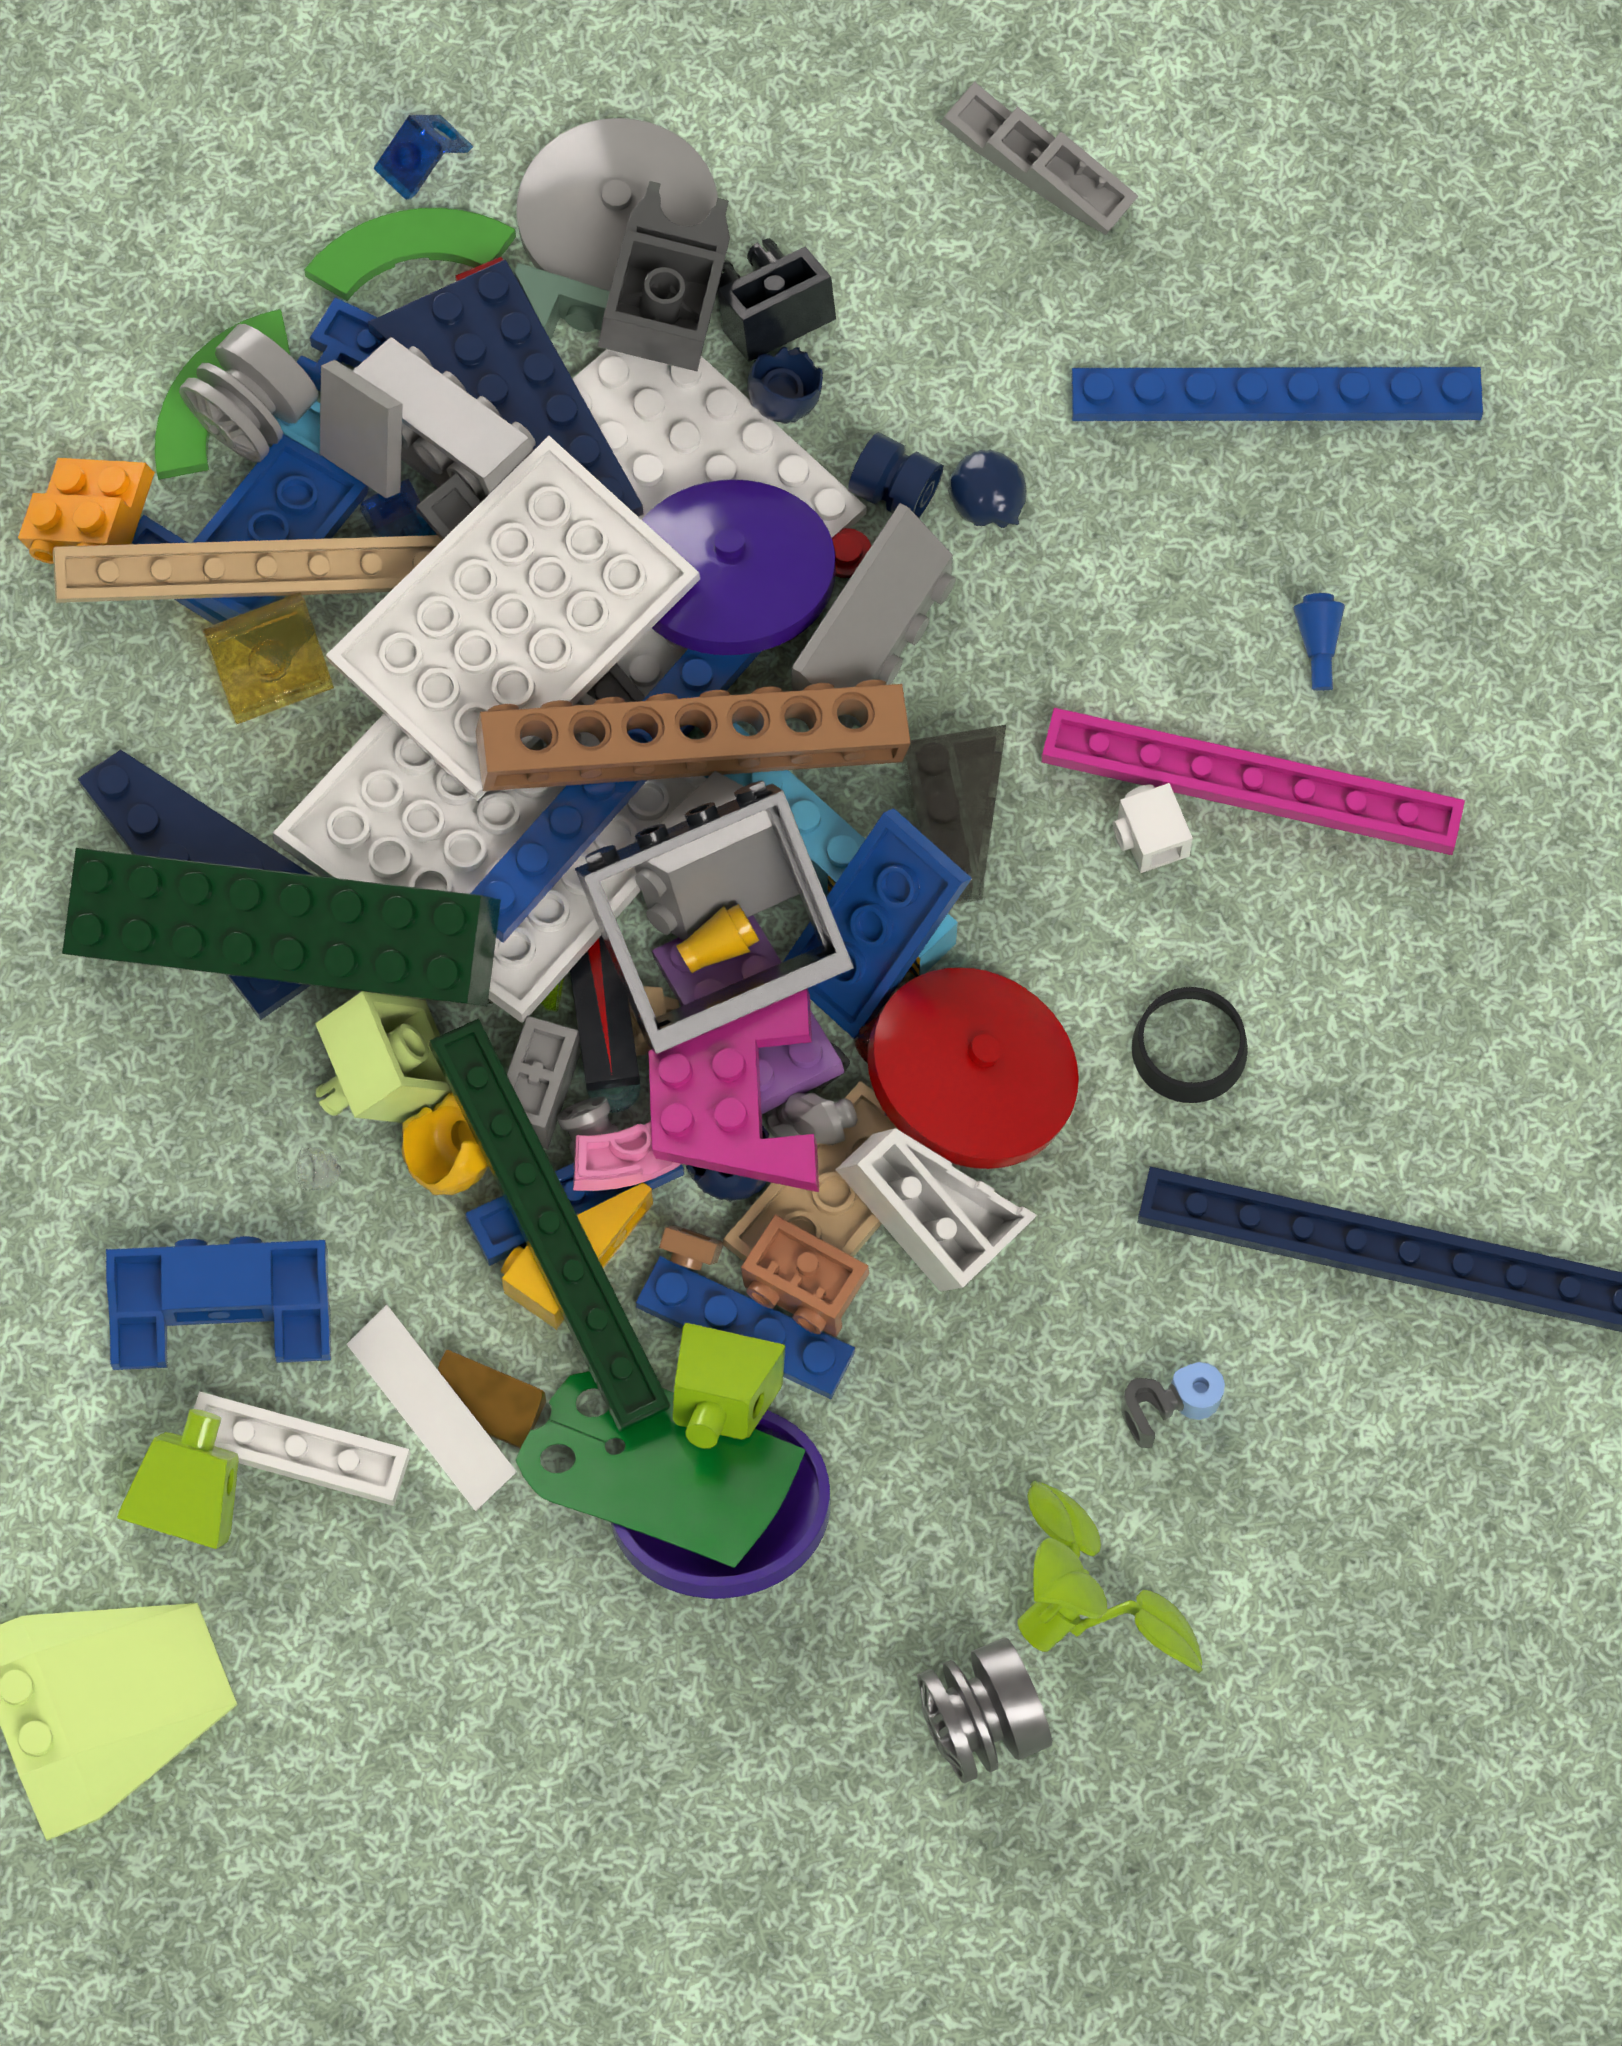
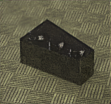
[902,724,1006,905]

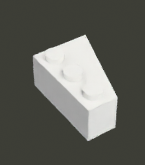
[835,1128,1037,1291]

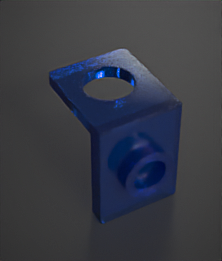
[374,115,473,200]

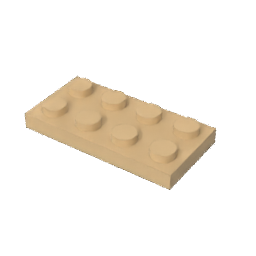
[723,1081,897,1262]

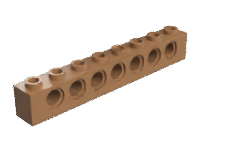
[475,680,911,791]

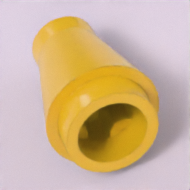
[676,904,760,973]

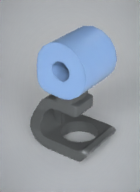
[1121,1362,1225,1448]

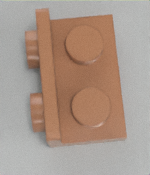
[741,1215,869,1337]

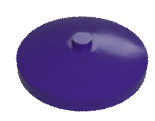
[642,480,836,655]
[611,1410,831,1599]

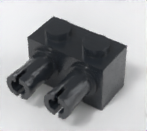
[717,238,836,362]

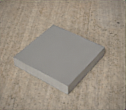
[320,360,403,498]

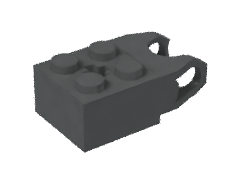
[598,181,730,371]

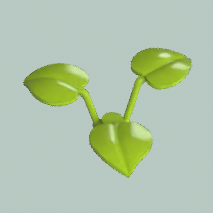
[1017,1480,1203,1674]

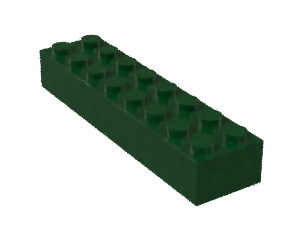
[62,848,501,1007]

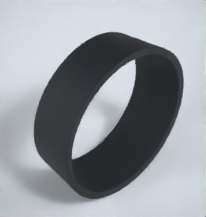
[1132,987,1248,1103]

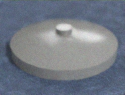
[517,118,718,291]

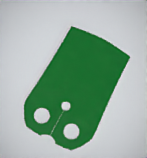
[515,1371,806,1568]

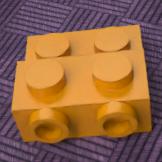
[18,458,155,564]

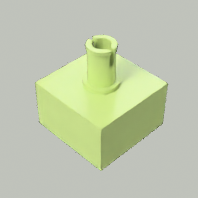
[315,991,452,1123]

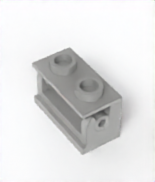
[507,1016,581,1149]

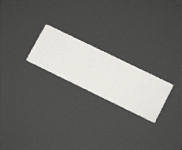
[347,1305,517,1511]

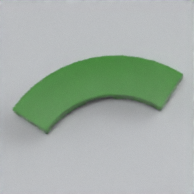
[304,208,516,301]
[155,309,291,480]

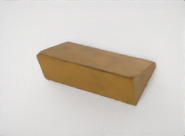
[438,1350,547,1449]

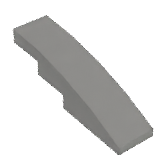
[940,81,1138,235]

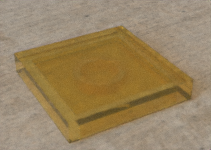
[202,592,334,725]

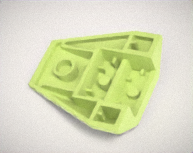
[0,1603,237,1841]

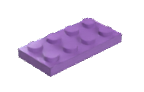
[652,915,844,1114]

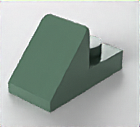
[514,263,610,340]

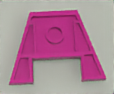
[648,988,819,1192]

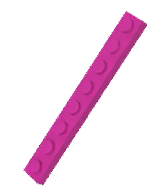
[1041,707,1465,855]

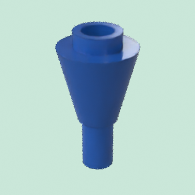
[1293,593,1345,691]

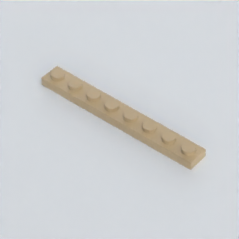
[53,535,442,603]

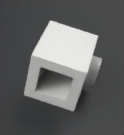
[1113,783,1193,873]

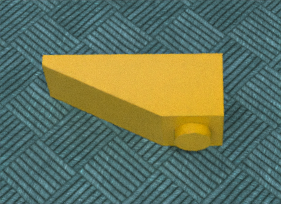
[501,1183,653,1330]

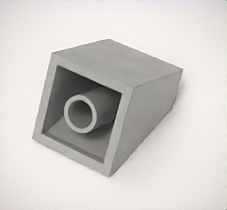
[634,771,799,941]

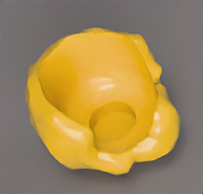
[402,1092,488,1195]

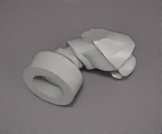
[767,1092,858,1145]

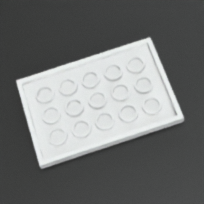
[326,436,700,801]

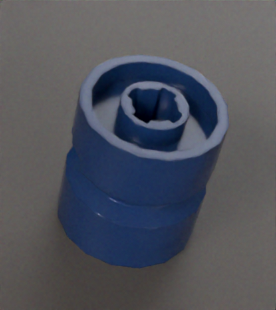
[848,432,944,519]

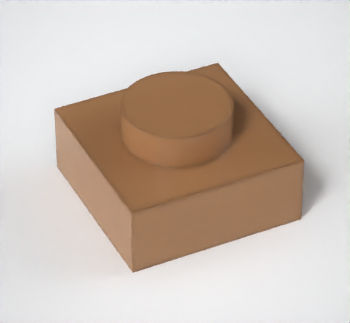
[659,1225,723,1271]

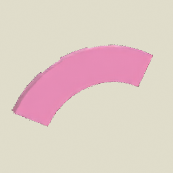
[573,1121,681,1191]

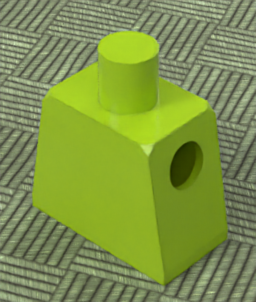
[673,1322,785,1448]
[117,1409,239,1549]

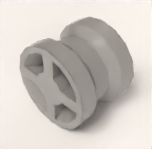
[557,1096,620,1158]

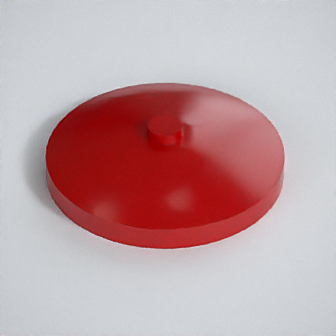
[867,967,1079,1169]

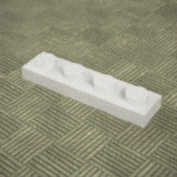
[194,1391,410,1506]

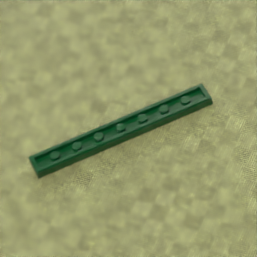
[429,1018,671,1432]

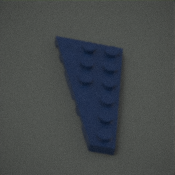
[368,259,644,517]
[78,750,314,1020]

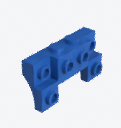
[106,1236,331,1370]

